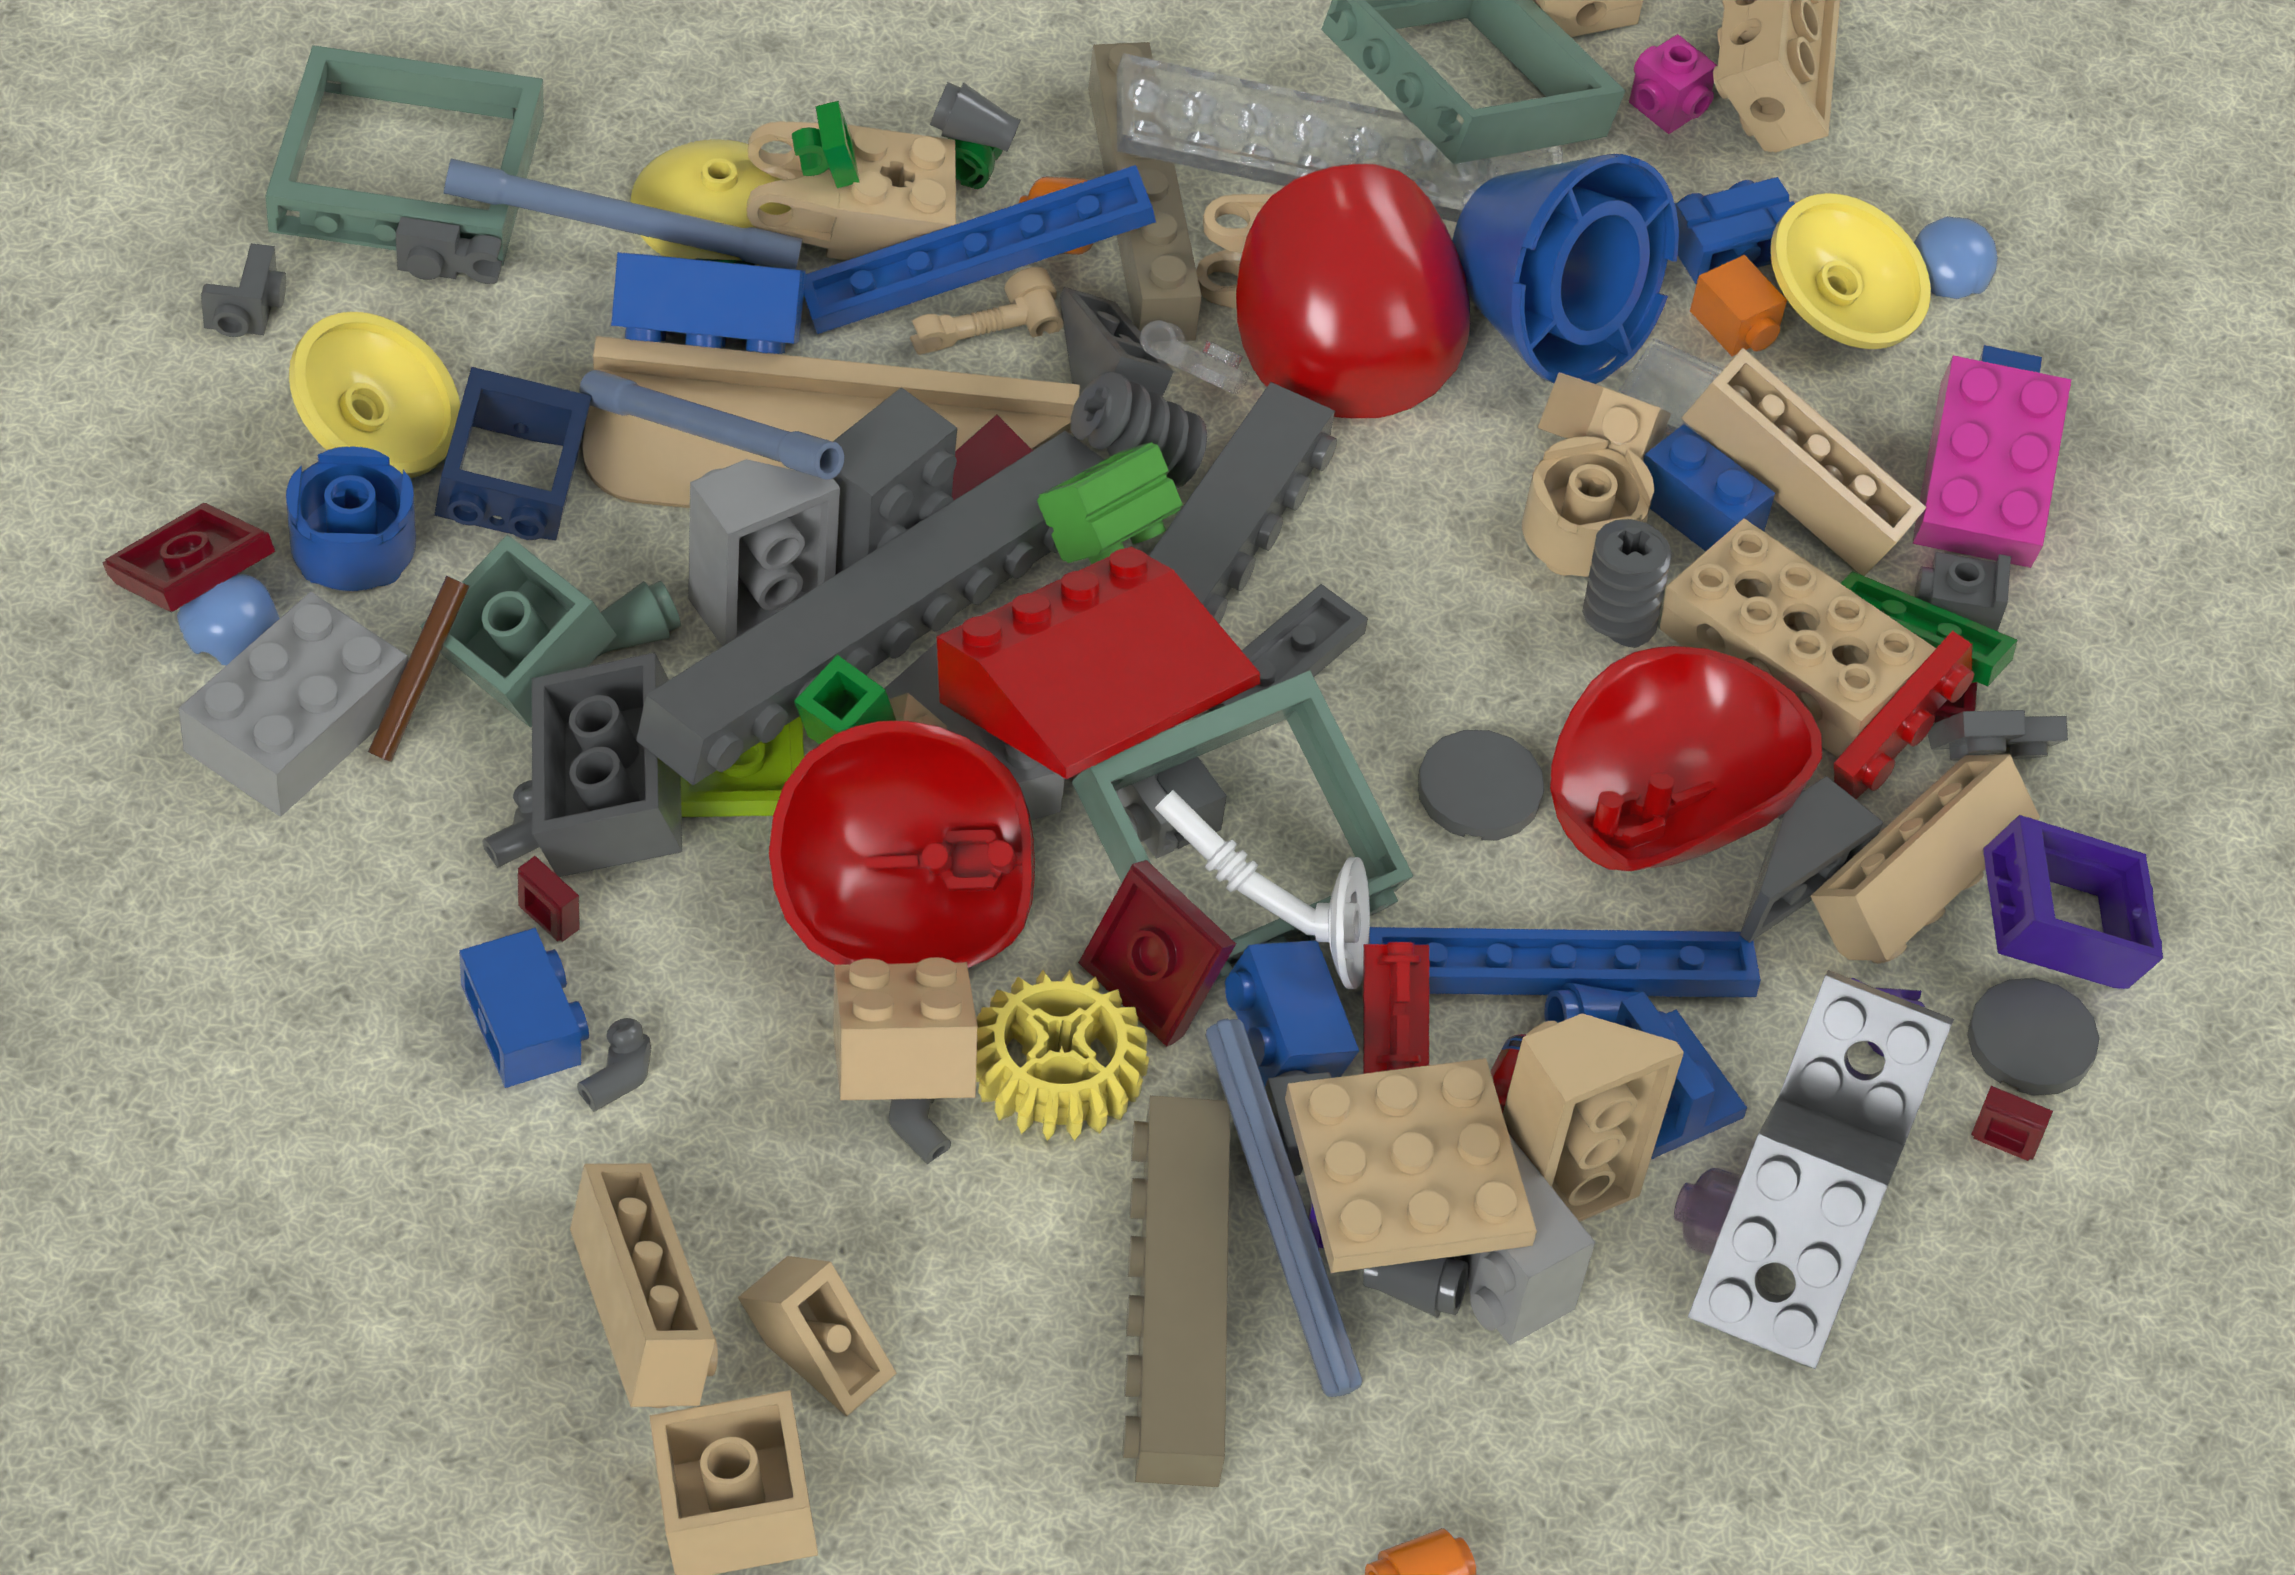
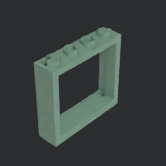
[1321,0,1626,164]
[265,45,544,266]
[1072,670,1413,985]

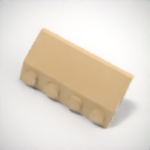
[1503,1013,1684,1222]

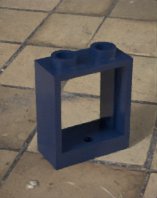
[434,366,592,541]

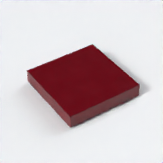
[102,503,276,613]
[1078,860,1237,1047]

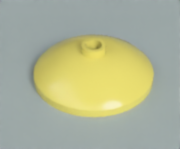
[630,139,791,266]
[1771,193,1931,349]
[289,312,460,478]

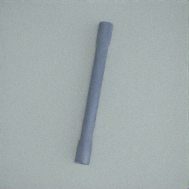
[443,158,802,269]
[579,370,844,480]

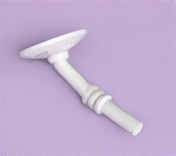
[1155,790,1370,989]

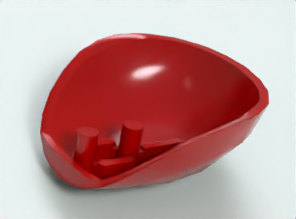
[1236,164,1471,418]
[1550,646,1822,871]
[769,721,1035,968]

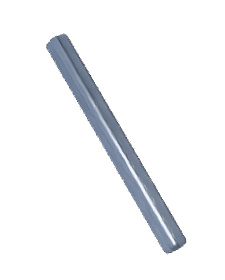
[1205,1018,1362,1397]

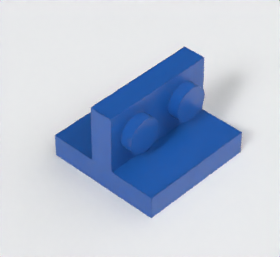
[1615,991,1747,1159]

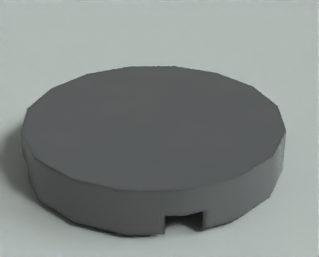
[1418,730,1544,841]
[1967,978,2100,1096]

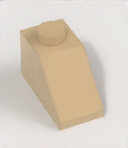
[1538,372,1671,461]
[738,1256,897,1416]

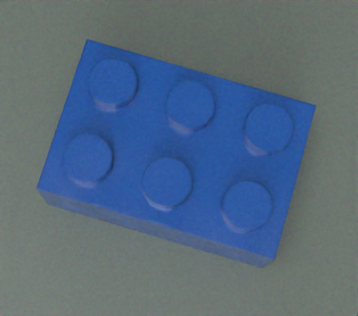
[611,252,806,354]

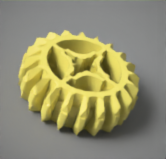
[976,969,1149,1141]

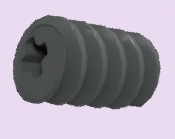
[1071,371,1208,489]
[1582,519,1672,648]

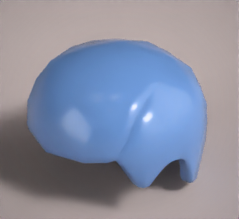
[1914,216,1998,299]
[177,573,280,665]

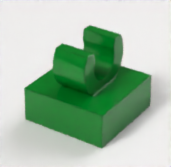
[792,101,860,188]

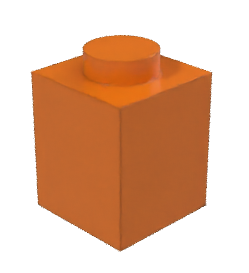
[1690,255,1787,356]

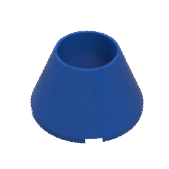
[1452,154,1679,384]

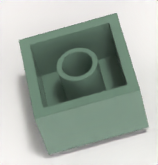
[420,534,617,728]

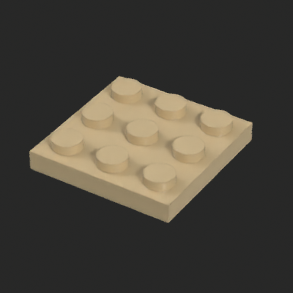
[1285,1058,1537,1273]

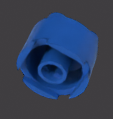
[286,447,416,591]

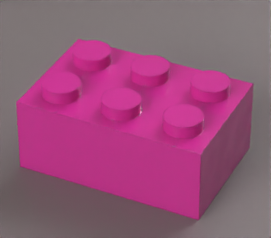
[1912,355,2072,568]

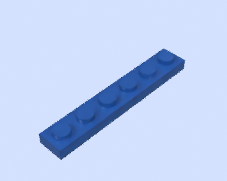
[804,165,1156,334]
[1369,927,1761,997]

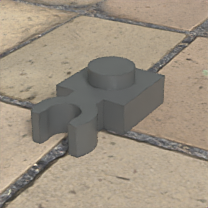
[396,217,502,284]

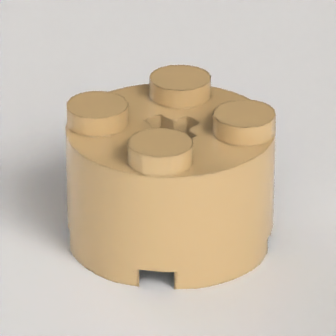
[1522,436,1654,577]

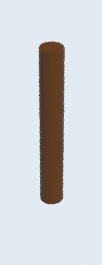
[368,576,470,762]

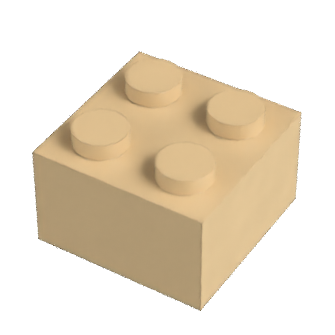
[833,958,978,1100]
[649,1390,818,1575]

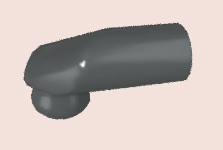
[482,780,540,868]
[577,1018,652,1112]
[888,1099,951,1164]

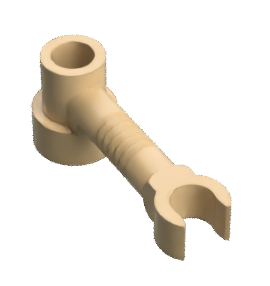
[910,267,1063,355]

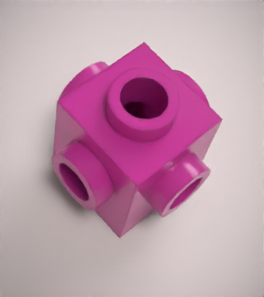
[1629,34,1718,134]

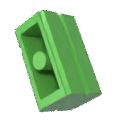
[1037,442,1183,564]

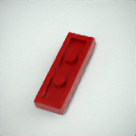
[1833,630,1974,799]

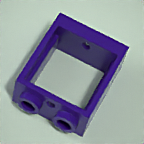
[1983,815,2163,989]

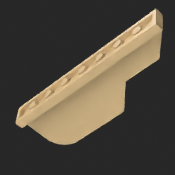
[583,336,1080,508]

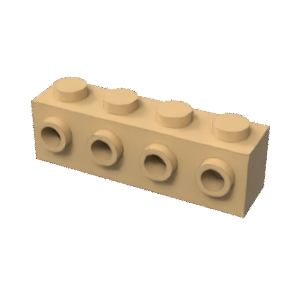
[1681,348,1926,576]
[1811,754,2040,964]
[570,1163,718,1408]

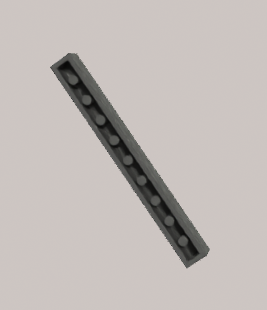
[636,431,1105,785]

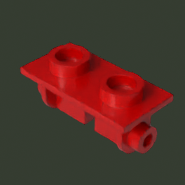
[1363,942,1429,1074]

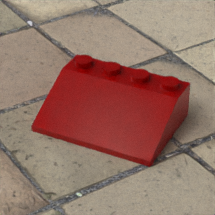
[936,546,1260,779]

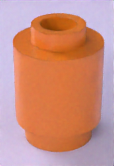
[1365,1528,1476,1575]

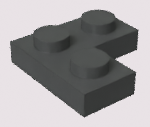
[1928,710,2068,761]

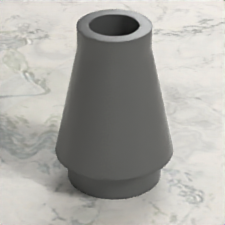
[930,82,1021,152]
[1363,1256,1468,1318]

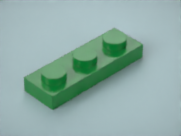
[1840,571,2018,687]

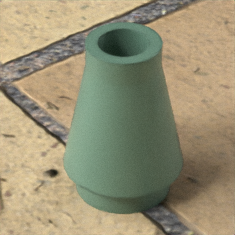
[598,581,681,656]

